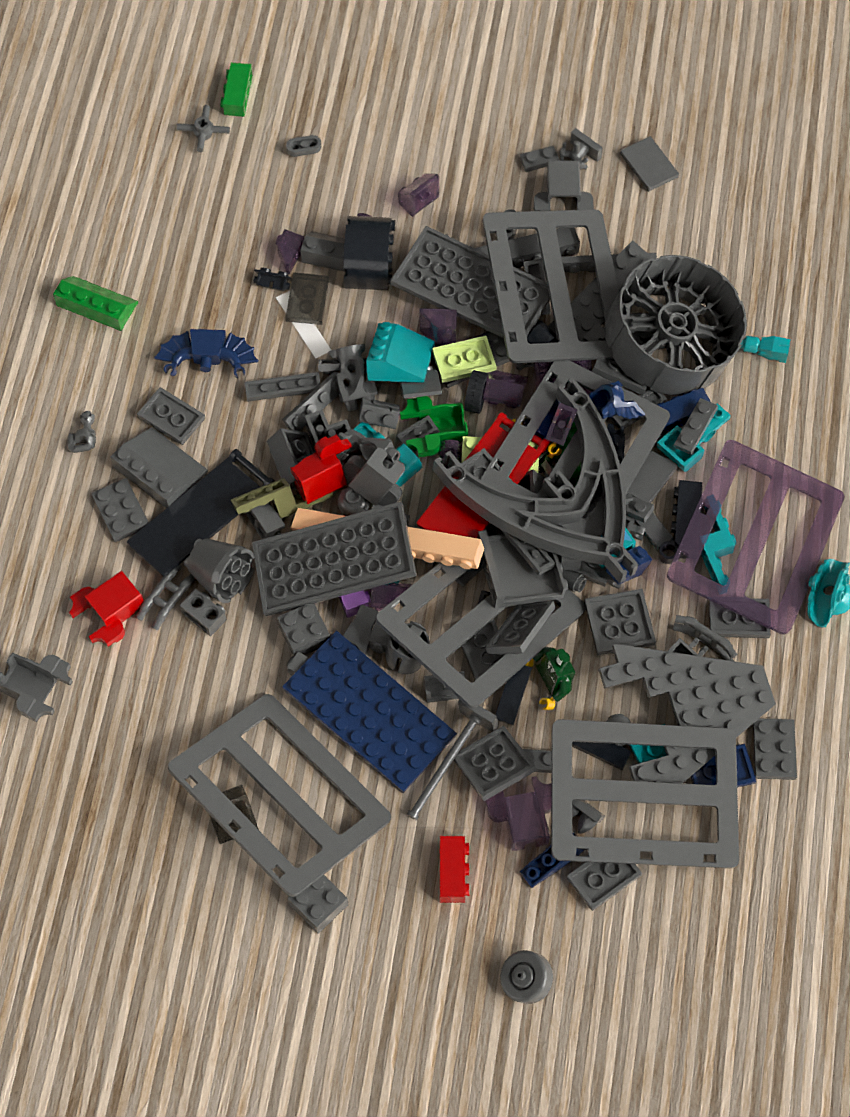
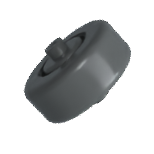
[500,950,553,1004]

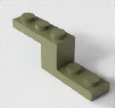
[231,478,333,518]

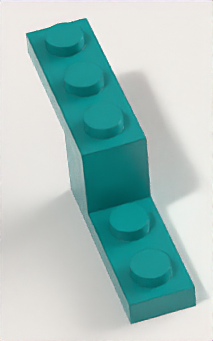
[698,495,736,596]

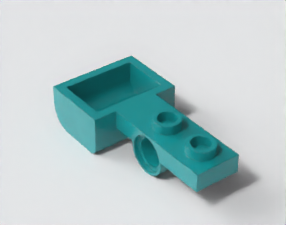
[656,403,731,472]
[353,422,423,487]

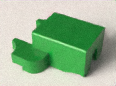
[400,396,468,458]

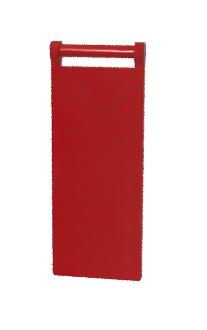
[417,412,550,538]

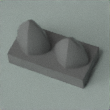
[572,800,605,834]

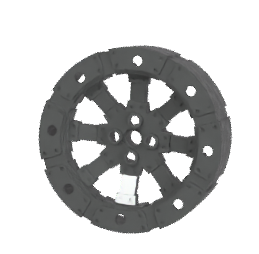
[605,255,747,395]

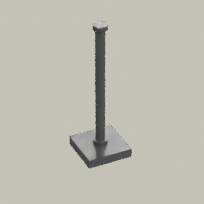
[407,699,498,820]

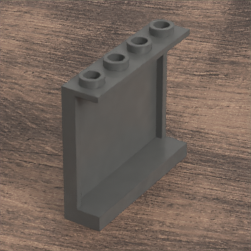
[477,530,568,608]

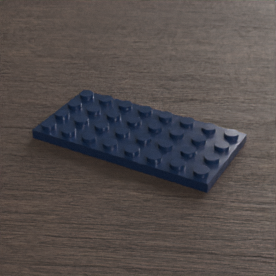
[282,630,457,793]

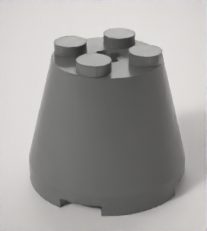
[184,539,255,603]

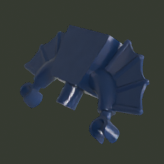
[154,329,259,379]

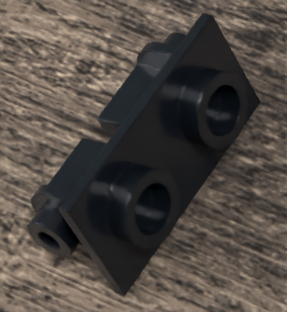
[253,267,293,291]

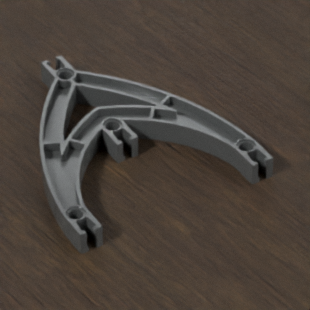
[432,378,638,583]

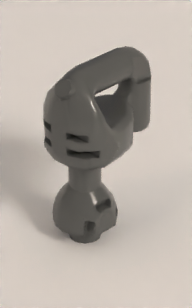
[68,411,96,453]

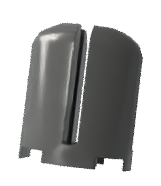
[385,621,430,674]

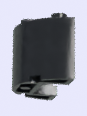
[344,216,395,290]

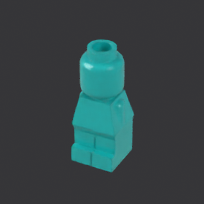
[740,336,791,363]

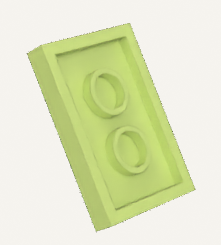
[432,336,497,383]

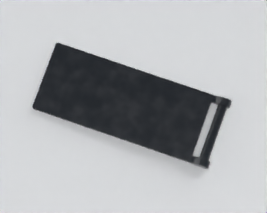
[127,449,275,577]

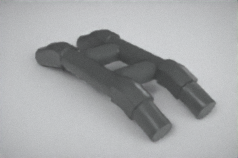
[136,564,196,630]
[673,615,738,661]

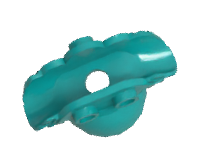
[807,559,850,628]

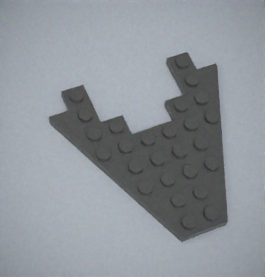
[598,644,776,784]

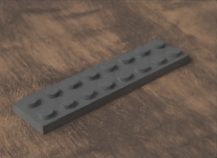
[548,240,653,343]

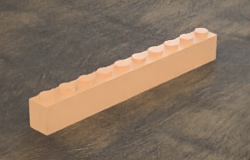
[291,508,484,569]

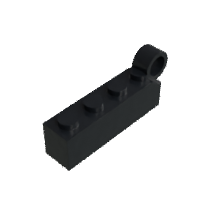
[658,480,703,564]

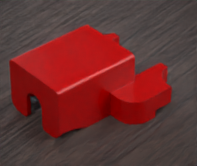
[290,434,352,505]
[69,570,144,647]

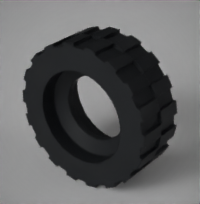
[464,370,489,414]

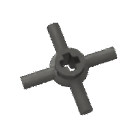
[177,105,230,152]

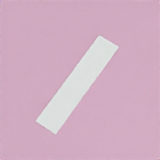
[276,290,331,358]

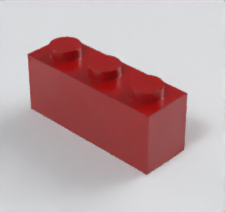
[440,836,469,903]

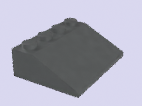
[110,427,208,508]

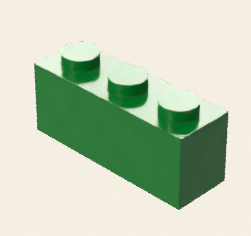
[220,62,253,117]

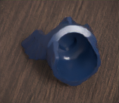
[589,381,645,419]

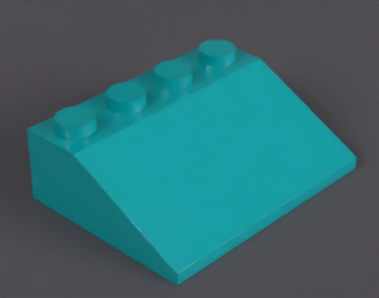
[366,322,435,383]

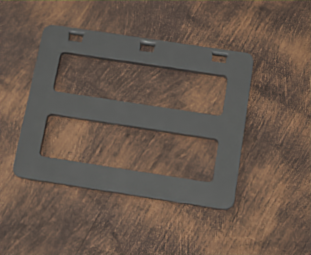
[482,209,619,363]
[481,360,670,537]
[376,524,586,708]
[168,694,391,897]
[551,719,739,868]

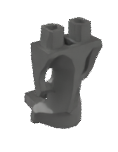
[329,344,378,411]
[336,430,405,468]

